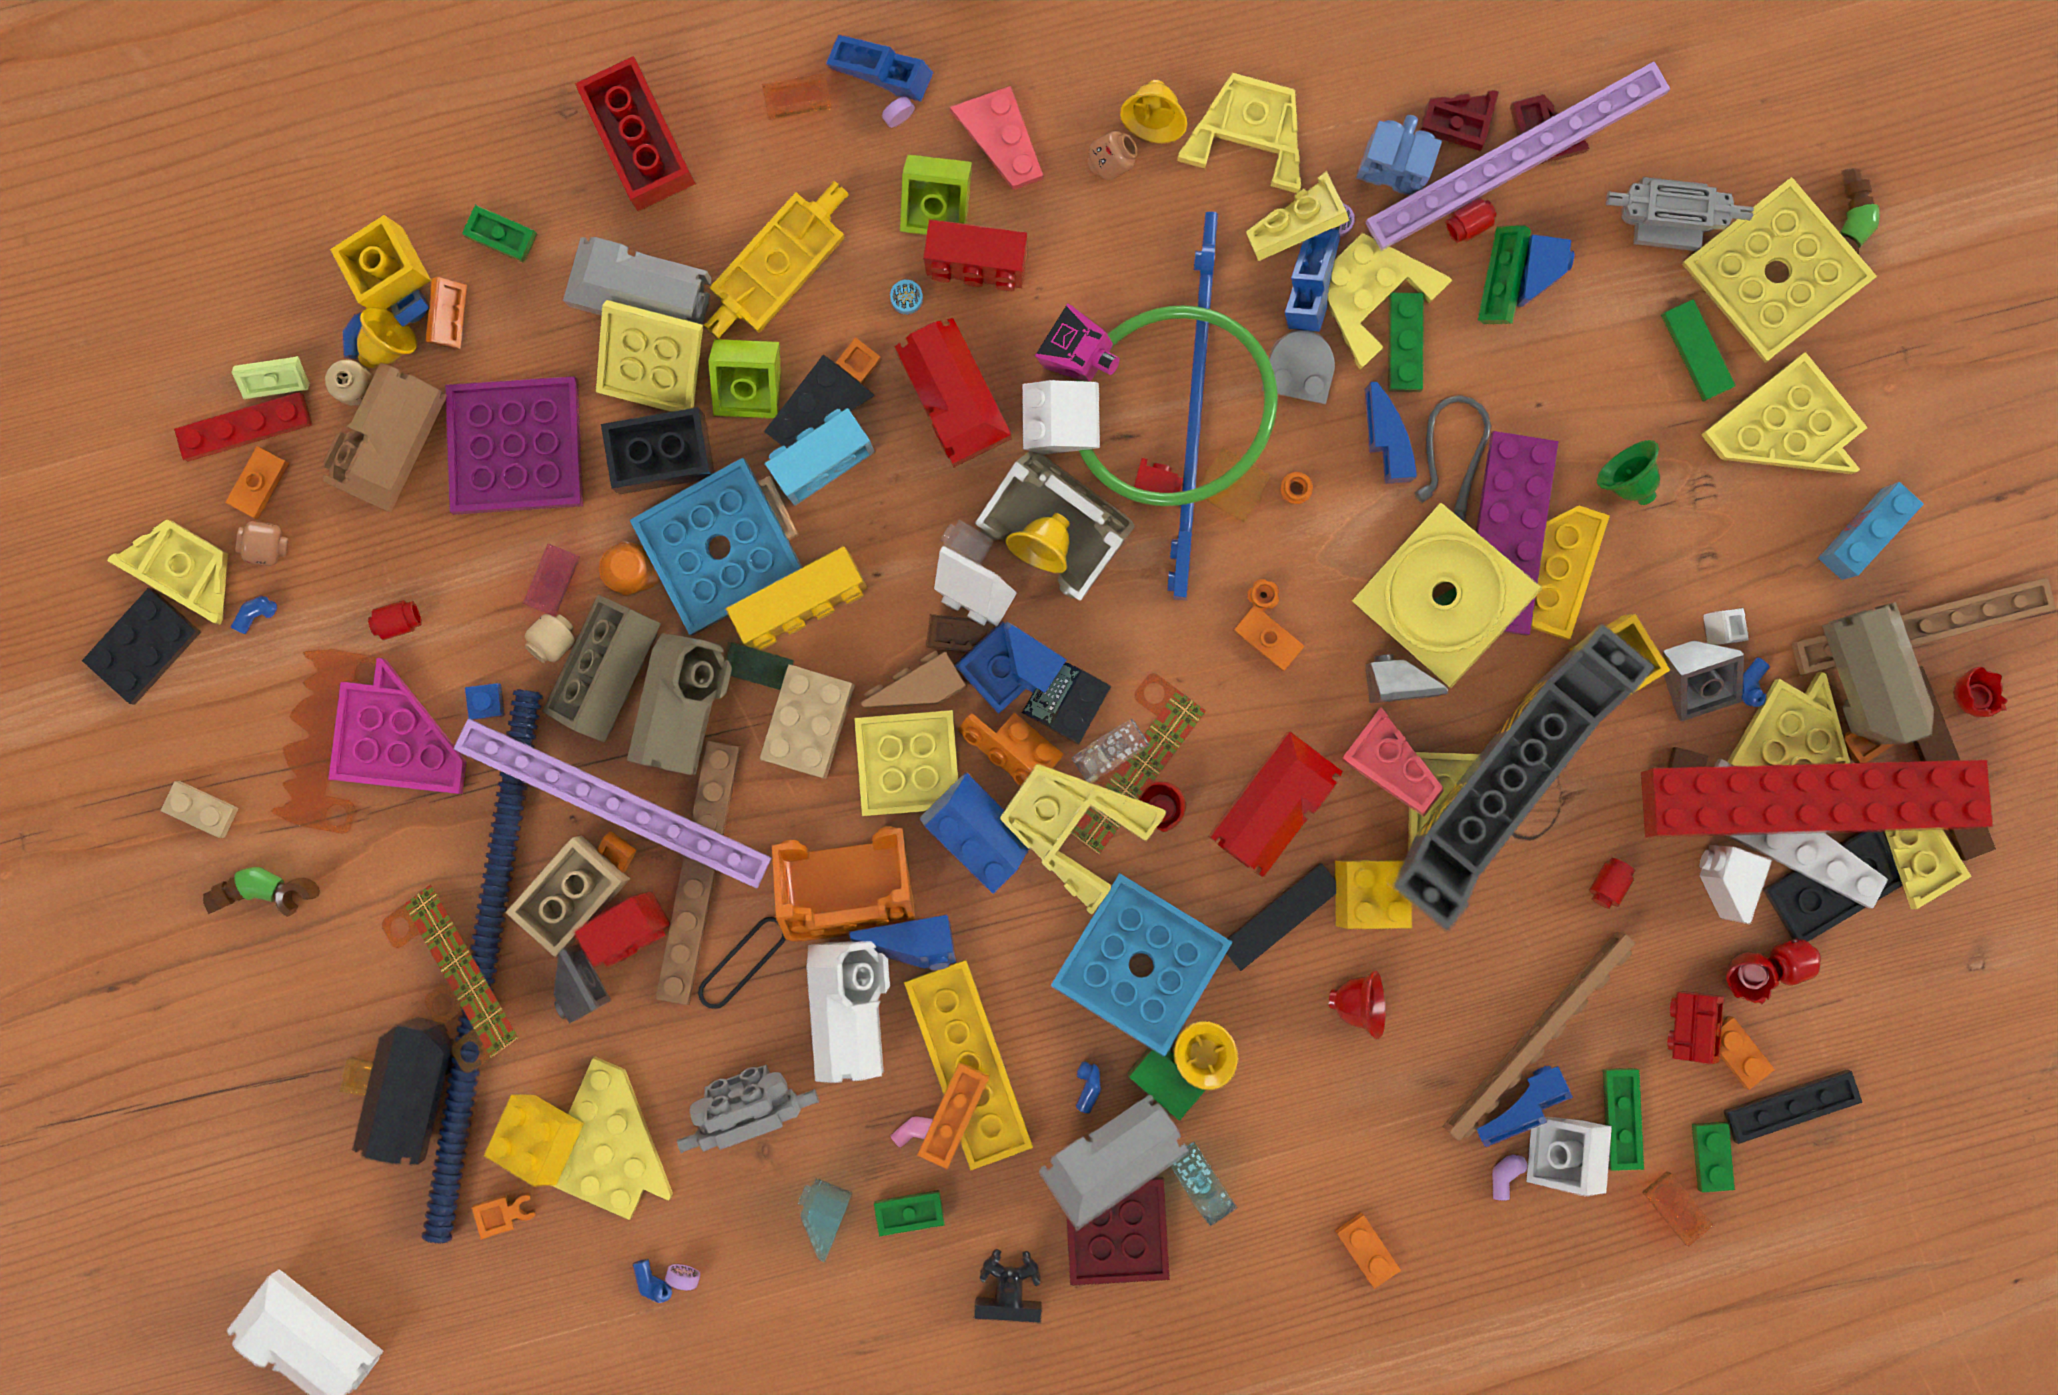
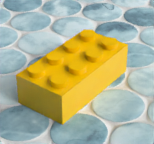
[726,546,868,650]

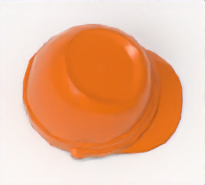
[599,541,660,596]

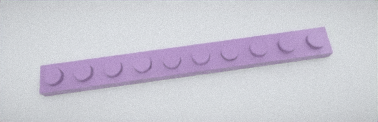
[1365,62,1670,251]
[454,719,772,888]

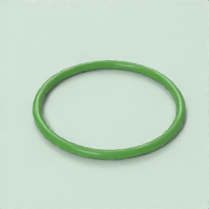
[1076,305,1278,506]

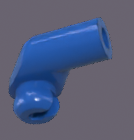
[343,312,362,359]
[231,596,277,634]
[1741,657,1770,707]
[1076,1061,1101,1114]
[633,1259,672,1303]

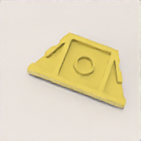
[107,520,228,624]

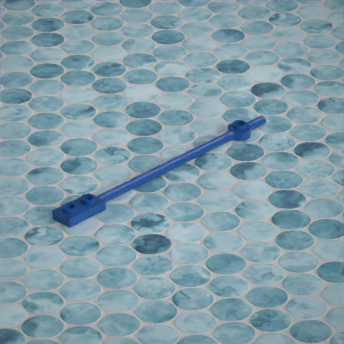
[1167,212,1218,601]

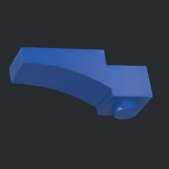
[826,35,933,102]
[1285,229,1340,332]
[1476,1066,1573,1147]

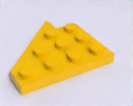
[1531,506,1610,640]

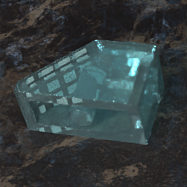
[1171,1142,1237,1226]
[798,1178,852,1262]

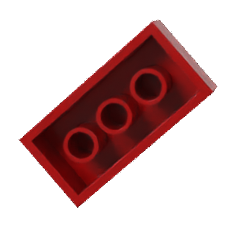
[575,56,696,211]

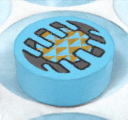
[890,280,923,314]

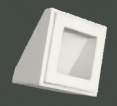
[1703,608,1749,645]

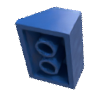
[919,772,1030,894]

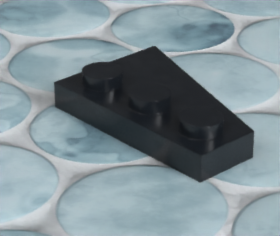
[764,354,875,448]

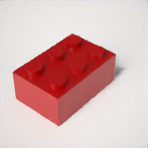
[923,219,1027,291]
[573,891,670,968]

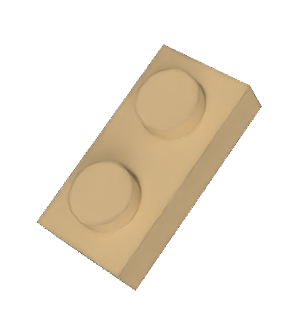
[161,781,239,838]

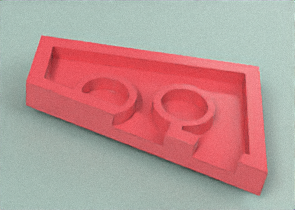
[950,86,1043,190]
[1342,707,1444,817]

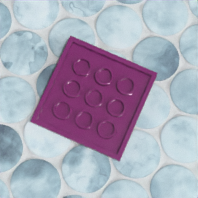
[445,376,583,515]

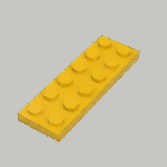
[904,959,1033,1170]

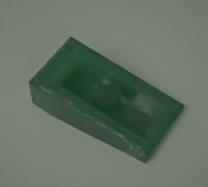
[724,642,794,690]

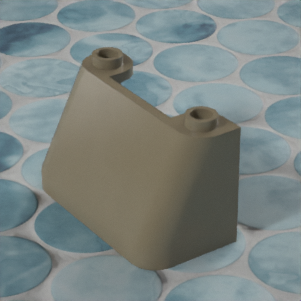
[975,451,1135,601]

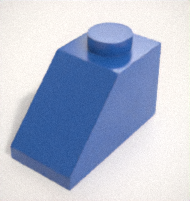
[1516,235,1574,307]
[1003,621,1066,693]

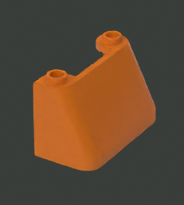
[772,826,915,942]

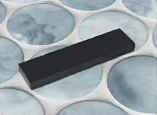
[1226,863,1336,971]
[1724,1070,1863,1144]

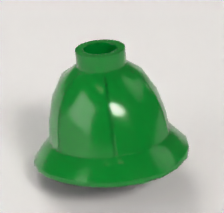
[1597,440,1660,505]

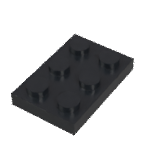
[82,588,201,705]

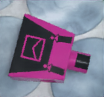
[1035,303,1120,382]

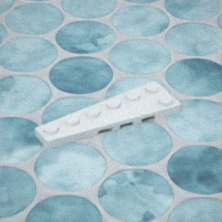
[1714,759,1888,909]

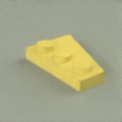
[1246,171,1349,261]

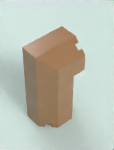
[323,363,447,512]

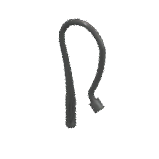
[1415,395,1491,522]

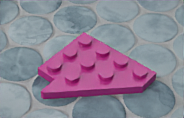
[328,658,467,794]

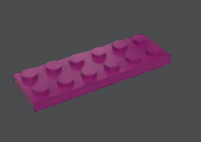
[1476,431,1559,636]

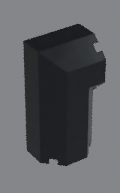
[352,1017,457,1165]

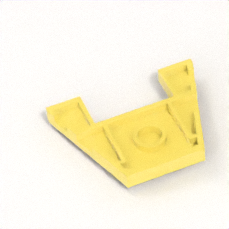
[1177,73,1301,193]
[1327,233,1452,370]

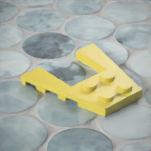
[1000,764,1166,915]

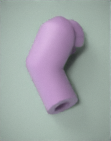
[1492,1155,1527,1200]

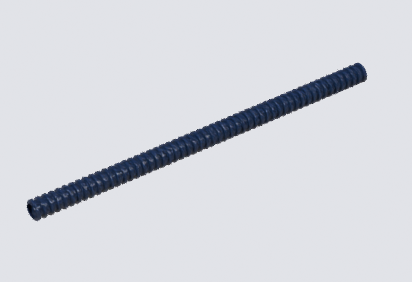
[421,689,543,1244]

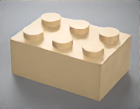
[760,664,855,778]
[506,835,630,957]

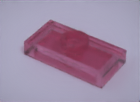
[523,544,580,617]

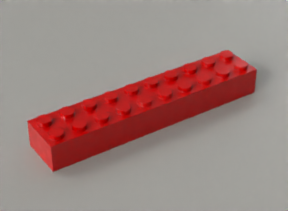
[1641,760,1993,838]

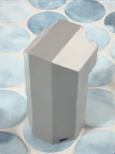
[563,237,711,325]
[1039,1094,1188,1231]

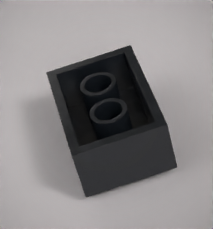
[601,407,715,495]

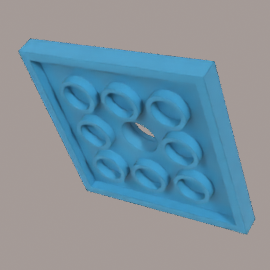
[630,458,803,635]
[1051,873,1233,1057]

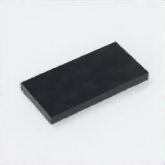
[1763,832,1903,941]

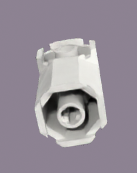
[807,942,890,1083]
[227,1270,384,1395]

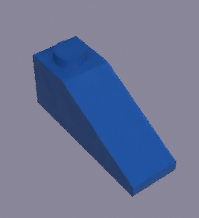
[850,915,956,970]

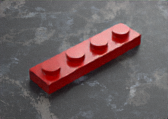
[174,392,312,462]

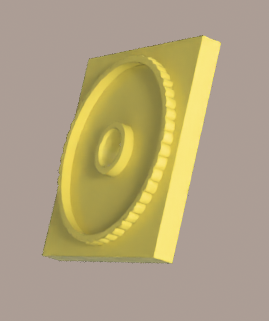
[1682,177,1877,363]
[1352,503,1542,688]

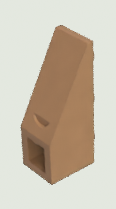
[861,651,966,708]

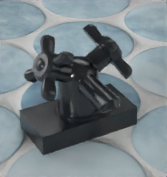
[974,1249,1042,1323]

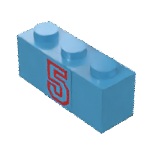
[1818,482,1924,580]

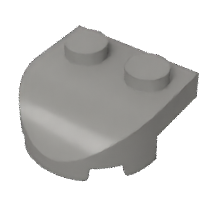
[1262,330,1335,404]

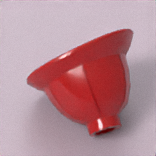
[1329,970,1386,1039]

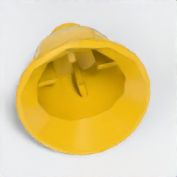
[1120,80,1187,143]
[357,308,417,368]
[1006,513,1070,573]
[1174,1022,1238,1090]

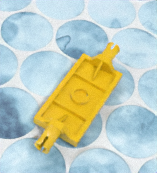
[703,181,849,339]

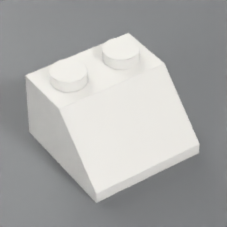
[1022,380,1100,455]
[934,546,1017,626]
[1700,845,1772,924]
[1526,1117,1612,1196]

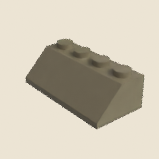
[542,595,661,742]

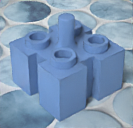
[1356,115,1442,196]

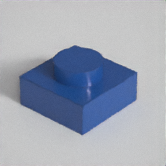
[391,289,429,327]
[465,683,505,720]

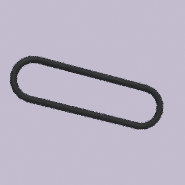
[698,917,786,1009]

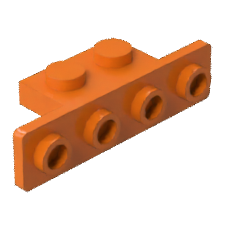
[958,713,1064,786]

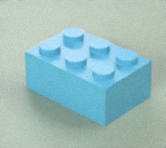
[765,408,875,506]

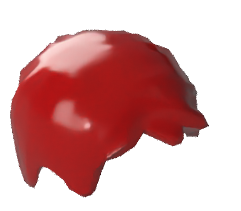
[1953,667,2008,718]
[1138,782,1187,832]
[1725,952,1779,1004]

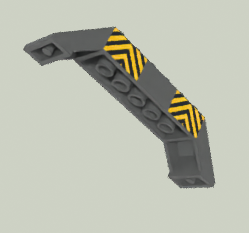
[1393,624,1655,931]

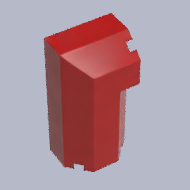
[894,318,1012,468]
[1208,731,1343,878]

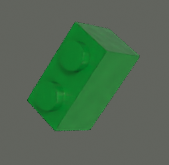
[1127,1048,1205,1121]

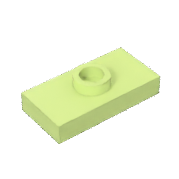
[232,356,310,399]

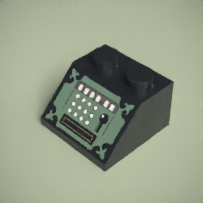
[1022,662,1111,745]

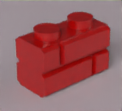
[1667,991,1724,1064]

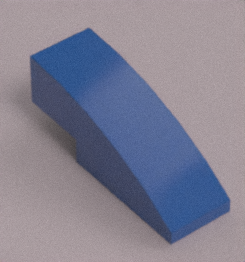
[1365,382,1417,484]

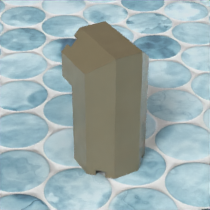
[1822,602,1934,745]
[627,633,732,775]

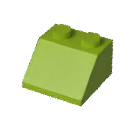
[900,155,972,235]
[708,339,781,418]

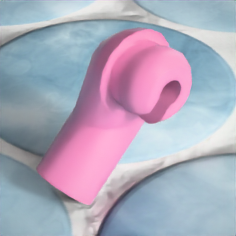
[890,1116,933,1148]

